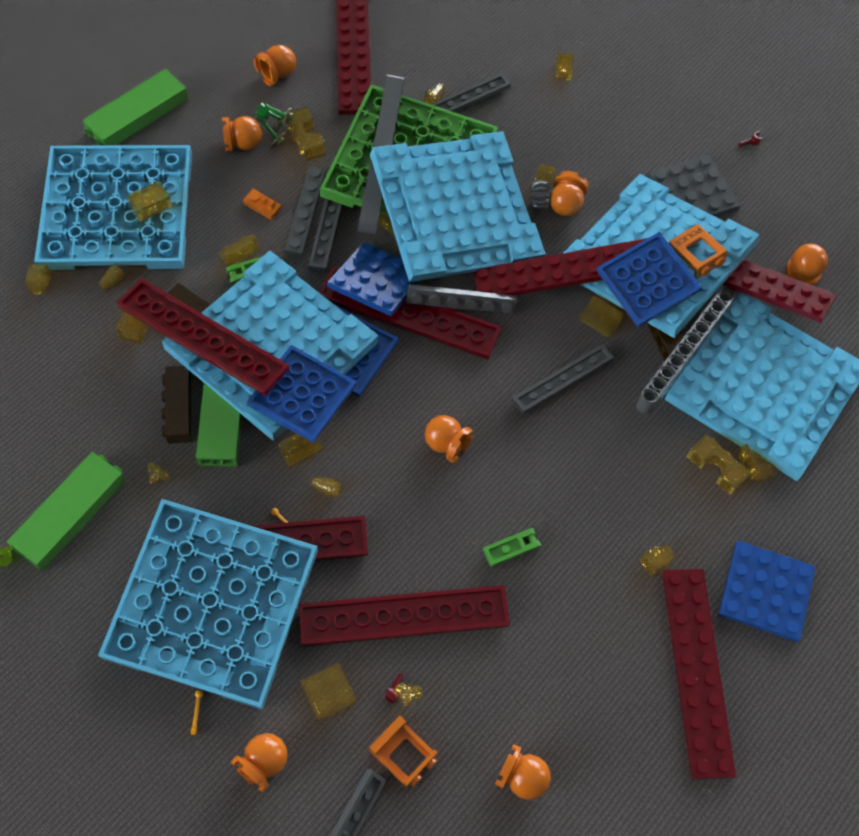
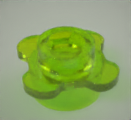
[0,546,12,567]

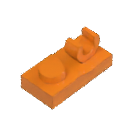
[243,188,282,220]

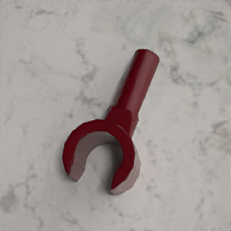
[738,131,763,147]
[385,673,403,704]

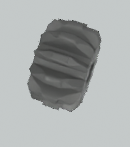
[532,180,550,210]

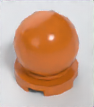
[254,45,296,86]
[222,116,263,152]
[550,171,589,217]
[785,243,828,286]
[424,415,474,463]
[230,733,288,793]
[494,744,551,800]

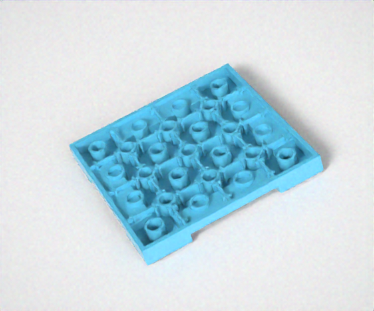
[370,131,546,282]
[34,145,192,270]
[564,174,760,338]
[162,251,379,441]
[665,292,859,481]
[98,499,318,710]

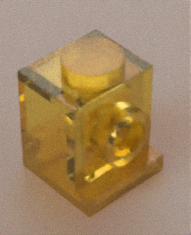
[534,164,557,186]
[25,264,52,294]
[639,544,675,576]

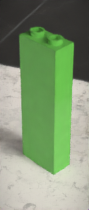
[83,69,189,145]
[196,383,242,467]
[6,452,126,571]

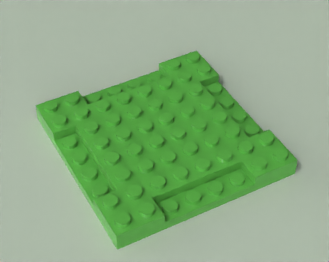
[320,85,498,216]

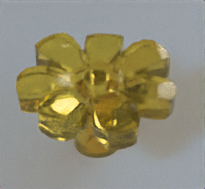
[147,462,170,484]
[395,683,422,706]

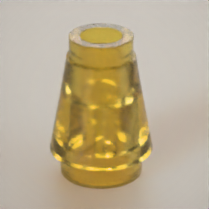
[424,84,445,104]
[98,264,125,291]
[311,476,342,498]

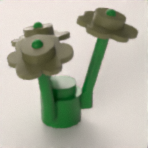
[255,102,294,146]

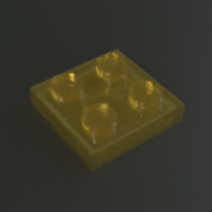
[300,662,357,721]

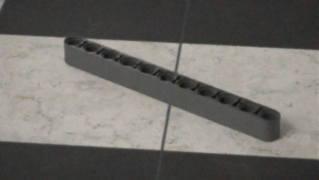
[358,74,404,235]
[636,285,739,414]

